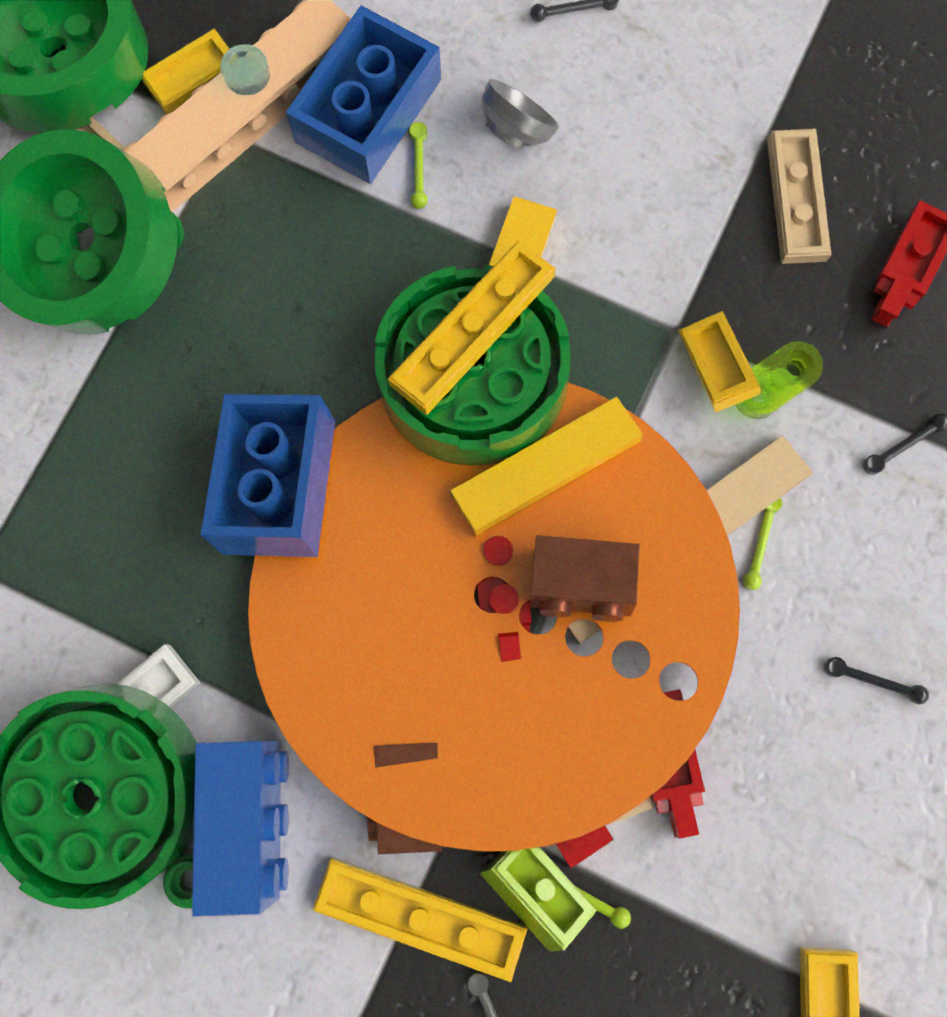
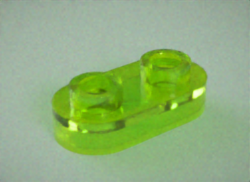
[735,341,823,419]

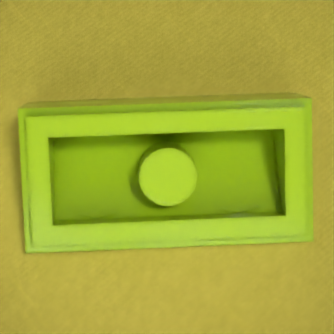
[480,847,597,952]

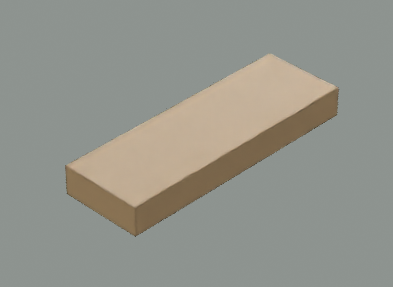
[767,129,831,264]

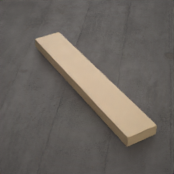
[567,435,813,645]

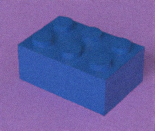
[285,5,441,185]
[200,394,335,557]
[192,741,289,917]

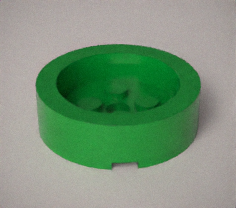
[0,0,148,133]
[0,129,178,334]
[375,265,571,465]
[0,683,196,909]

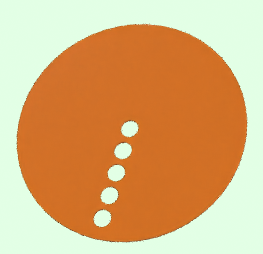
[248,383,740,851]

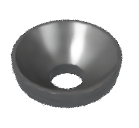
[481,79,559,150]

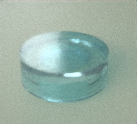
[221,44,270,95]

